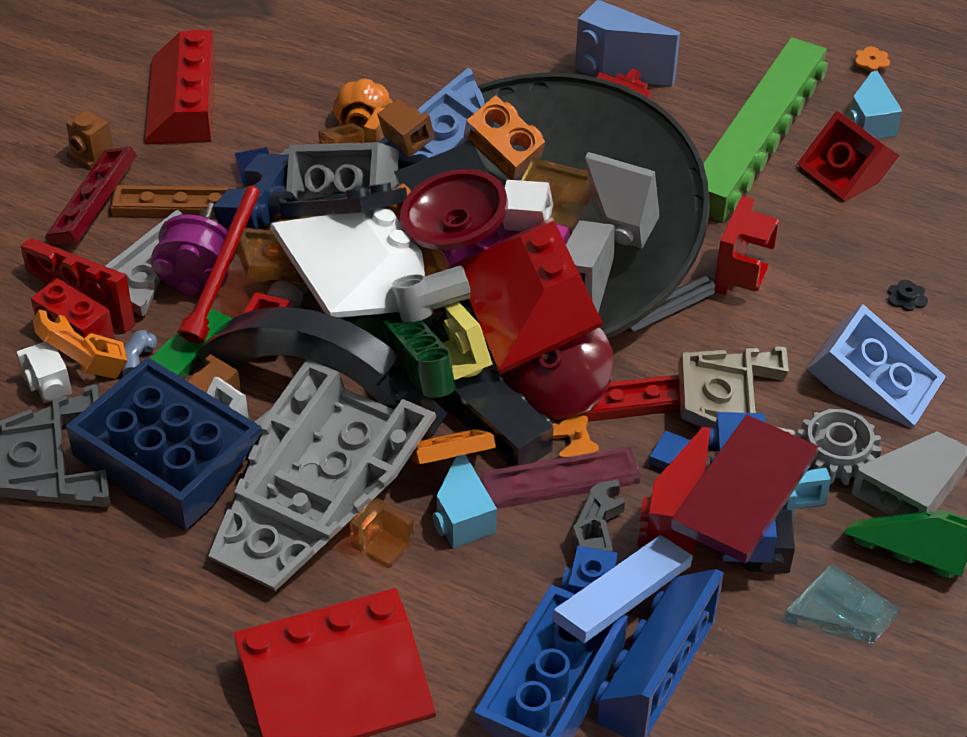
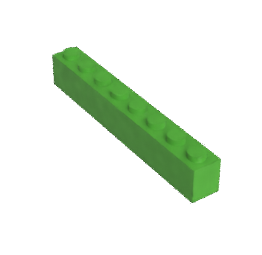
[703,37,828,223]

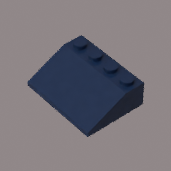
[66,357,262,530]

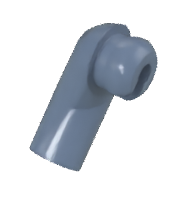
[122,330,157,376]

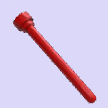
[177,186,259,344]

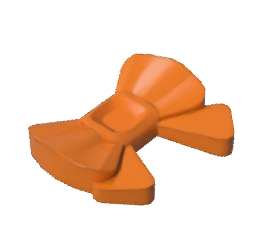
[552,415,599,462]

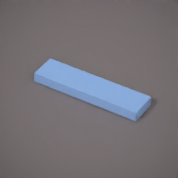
[552,535,693,643]

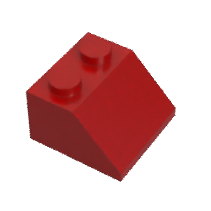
[797,110,900,201]

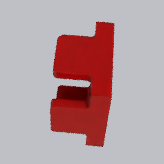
[715,196,780,295]

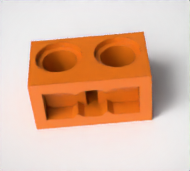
[463,95,545,180]

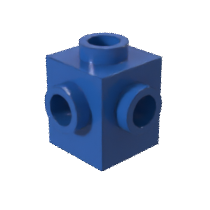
[561,546,618,594]

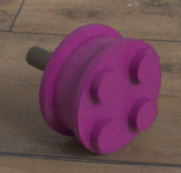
[151,202,236,296]

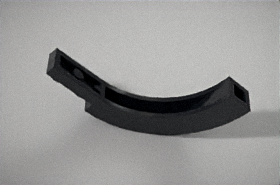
[195,307,448,440]

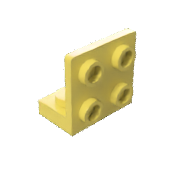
[443,302,492,380]

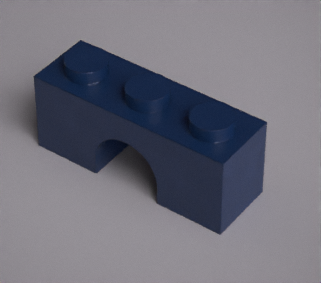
[213,154,289,238]

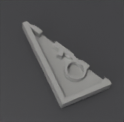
[105,210,182,317]

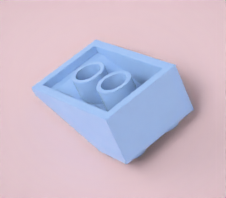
[807,304,946,428]

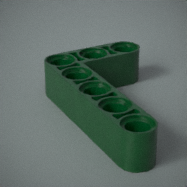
[311,312,456,398]

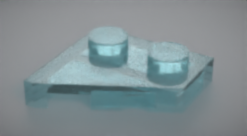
[784,563,900,643]

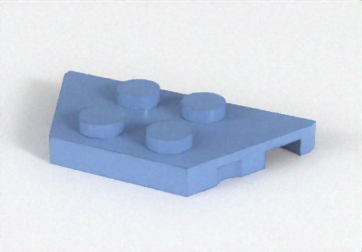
[379,68,494,163]

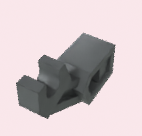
[572,480,625,554]

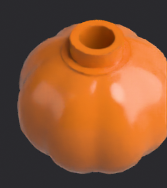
[333,78,393,135]

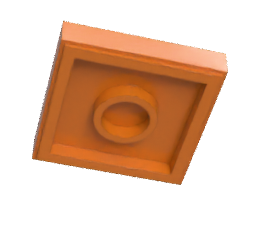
[408,429,496,464]

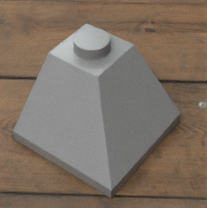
[585,152,660,248]

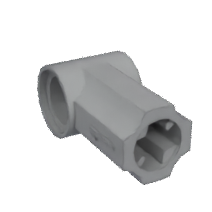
[392,265,471,322]

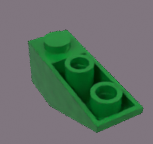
[845,510,967,578]

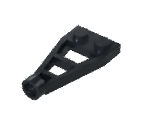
[268,182,407,220]

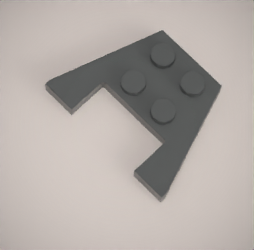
[0,384,111,507]

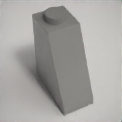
[566,220,615,312]
[852,431,967,516]

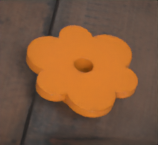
[855,46,890,71]

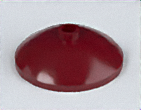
[400,169,508,251]
[504,328,614,421]

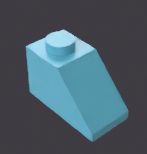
[847,71,902,139]
[433,455,497,549]

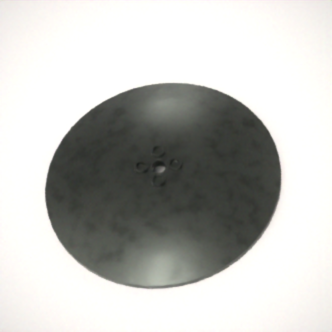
[396,73,710,356]

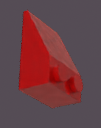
[637,427,710,570]

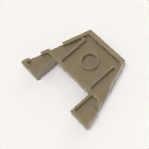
[678,346,795,435]

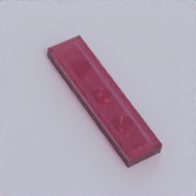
[481,446,641,509]

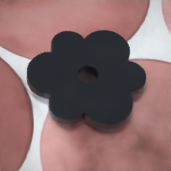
[888,280,928,311]

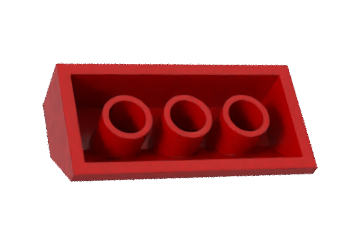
[145,29,216,144]

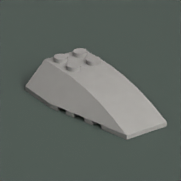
[208,359,436,591]

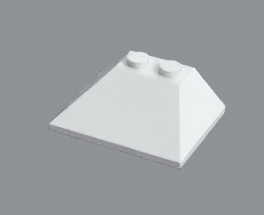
[270,208,425,318]

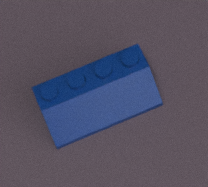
[594,569,724,737]
[474,584,628,737]

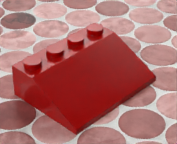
[233,588,436,737]

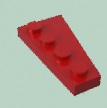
[20,238,135,333]

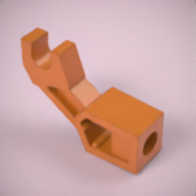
[33,310,128,379]

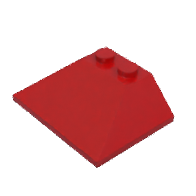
[454,217,604,374]

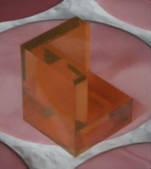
[350,497,414,568]

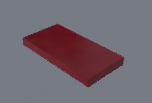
[671,414,819,564]

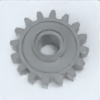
[797,409,882,485]

